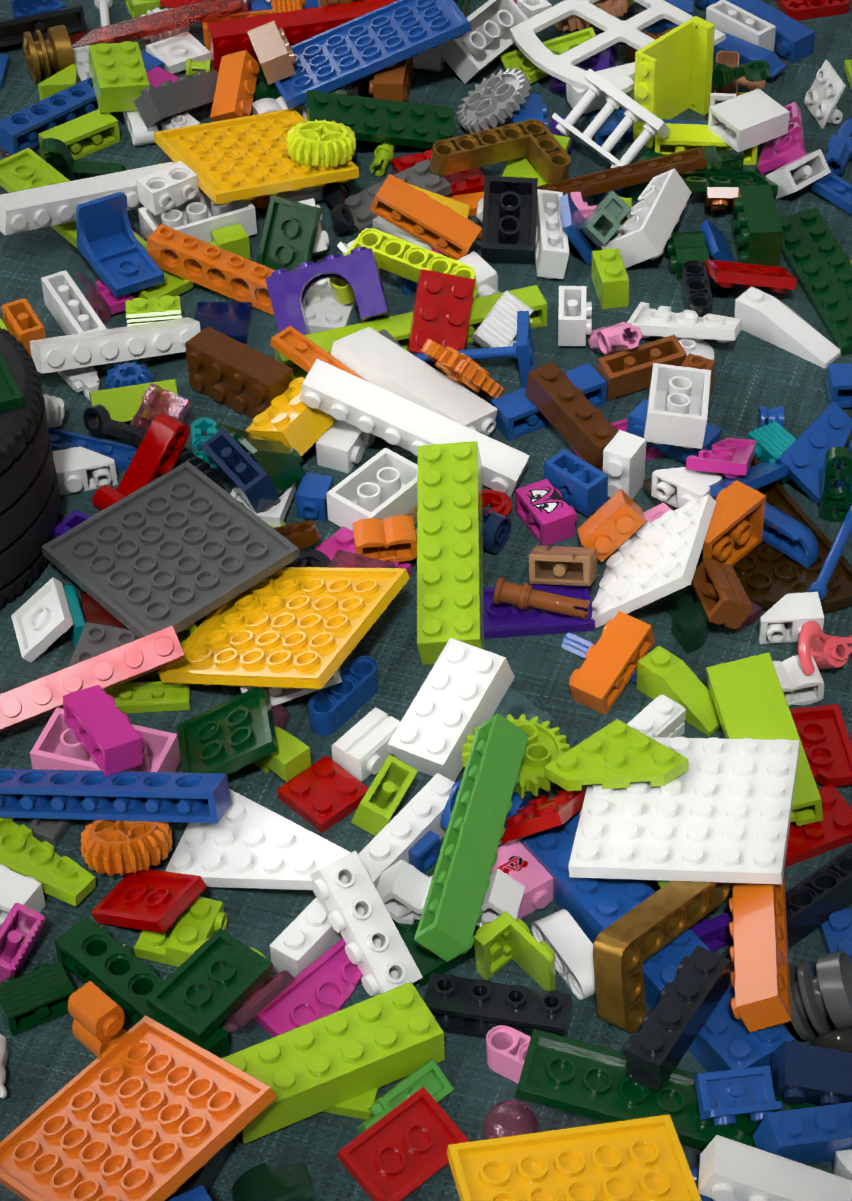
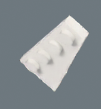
[626,302,741,343]

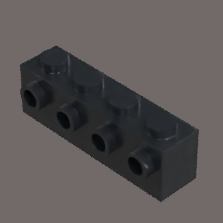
[623,946,730,1093]
[423,973,573,1039]

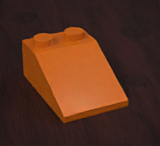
[703,480,766,566]

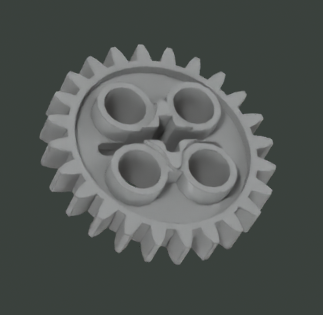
[456,68,531,133]

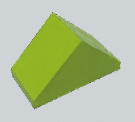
[38,64,79,101]

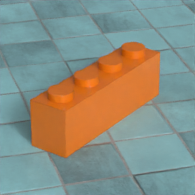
[369,174,482,260]

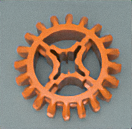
[80,820,172,876]

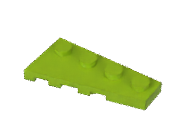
[0,817,96,907]

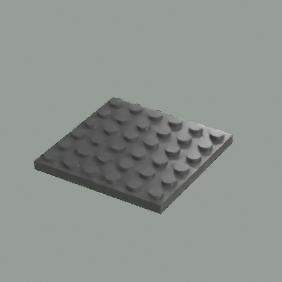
[41,461,300,639]

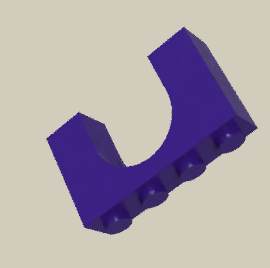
[265,247,391,335]

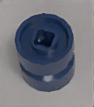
[482,507,511,554]

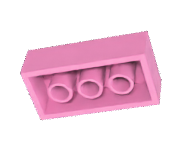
[30,707,181,772]

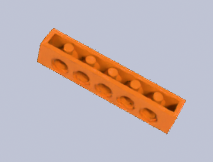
[147,224,276,316]

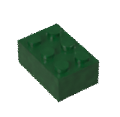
[732,185,783,267]

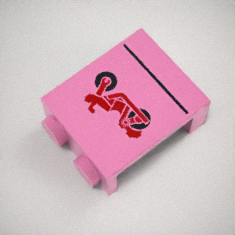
[491,839,553,919]

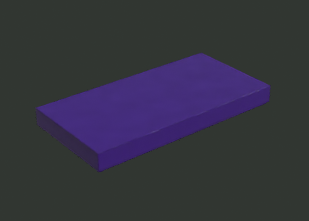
[484,584,595,639]

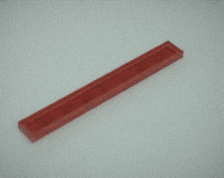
[69,0,247,48]

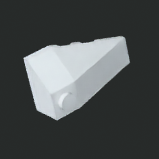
[734,287,841,368]

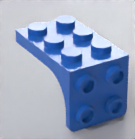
[76,192,164,298]

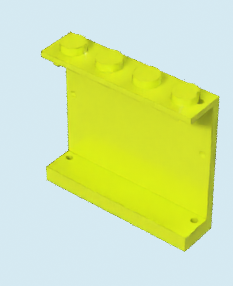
[633,16,715,149]

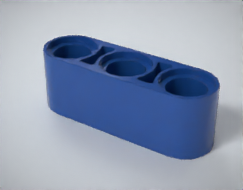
[308,656,378,736]

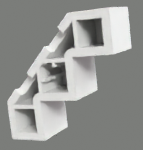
[376,859,525,928]

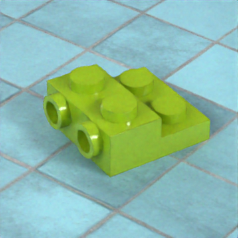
[134,896,228,967]

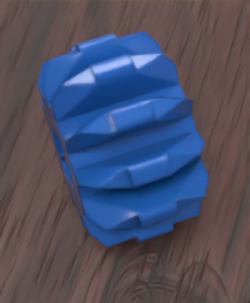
[105,361,153,389]

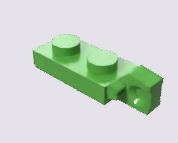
[356,1059,454,1134]

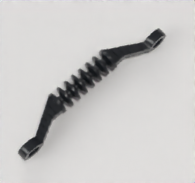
[322,140,359,232]
[83,404,245,506]

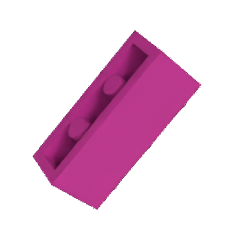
[62,684,145,776]

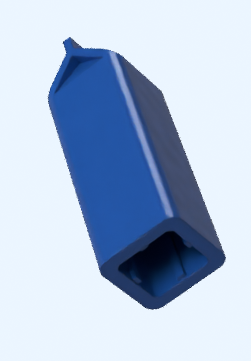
[713,31,787,78]

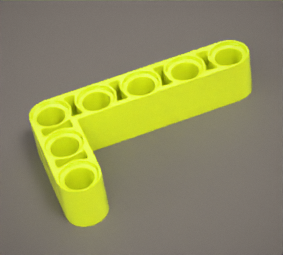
[330,228,479,304]

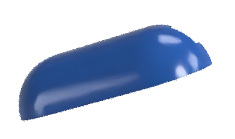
[762,502,819,568]

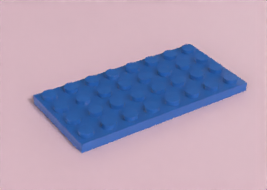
[274,0,472,109]

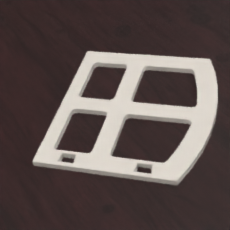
[510,0,726,95]

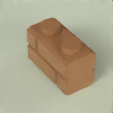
[529,545,597,586]

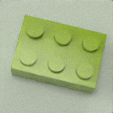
[89,41,150,113]

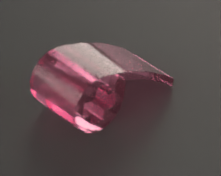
[76,272,111,324]

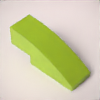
[253,726,311,782]

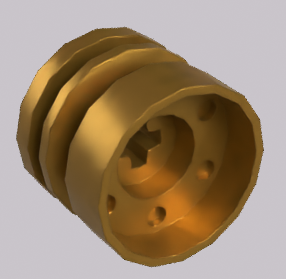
[22,25,75,83]

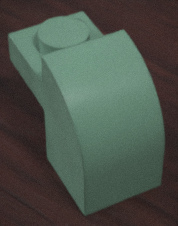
[579,191,631,247]

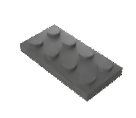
[344,159,453,234]

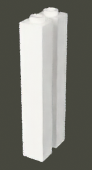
[330,327,498,435]

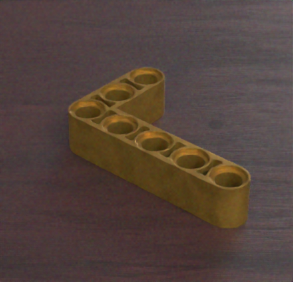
[429,119,571,184]
[593,881,731,1032]

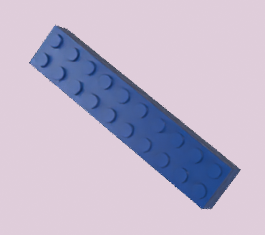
[523,811,794,1076]

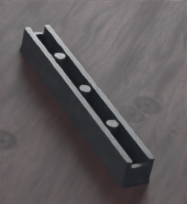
[0,5,88,47]

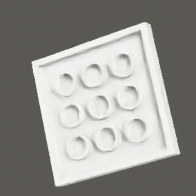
[591,494,716,628]

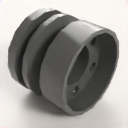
[789,950,852,1041]

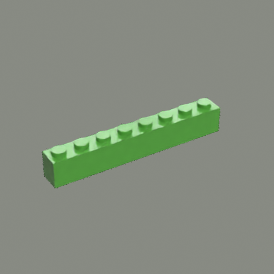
[414,713,529,962]

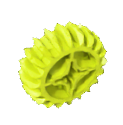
[286,119,356,168]

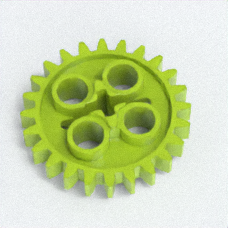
[462,714,570,798]

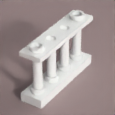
[552,69,671,168]

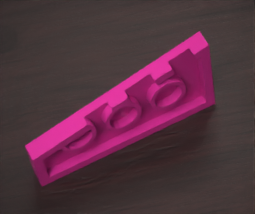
[757,102,806,174]
[253,938,363,1037]

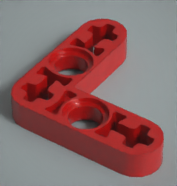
[774,0,851,21]

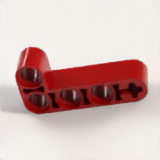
[92,413,190,511]

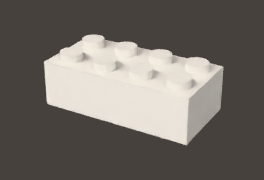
[435,0,528,84]
[138,191,257,243]
[388,638,515,782]

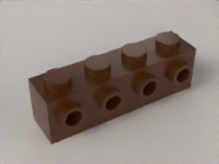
[525,361,619,469]

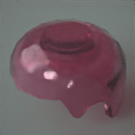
[482,1100,541,1140]

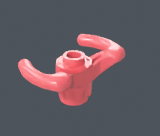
[798,621,852,675]

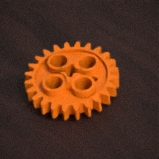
[420,339,505,399]

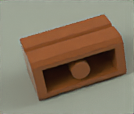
[691,558,753,629]

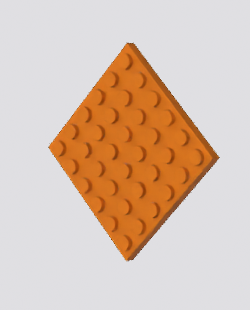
[0,1015,276,1201]

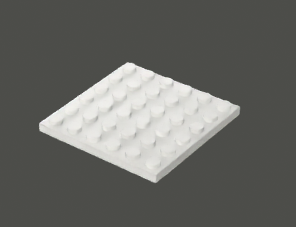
[568,736,800,885]

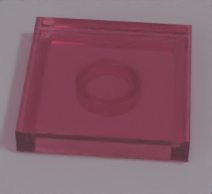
[222,970,295,1032]

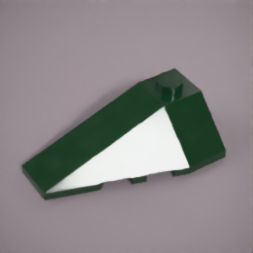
[215,423,306,494]

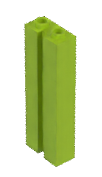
[706,652,823,826]

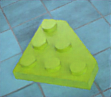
[544,719,689,791]

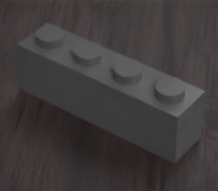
[134,70,218,129]

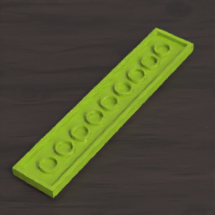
[0,147,193,299]

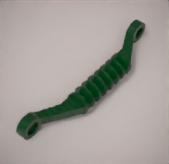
[616,42,770,88]

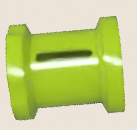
[186,58,213,78]

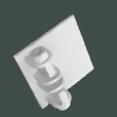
[804,59,846,129]

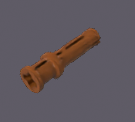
[493,577,590,620]

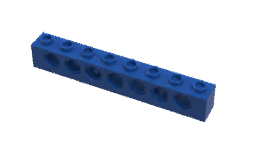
[0,51,165,155]
[0,769,231,823]

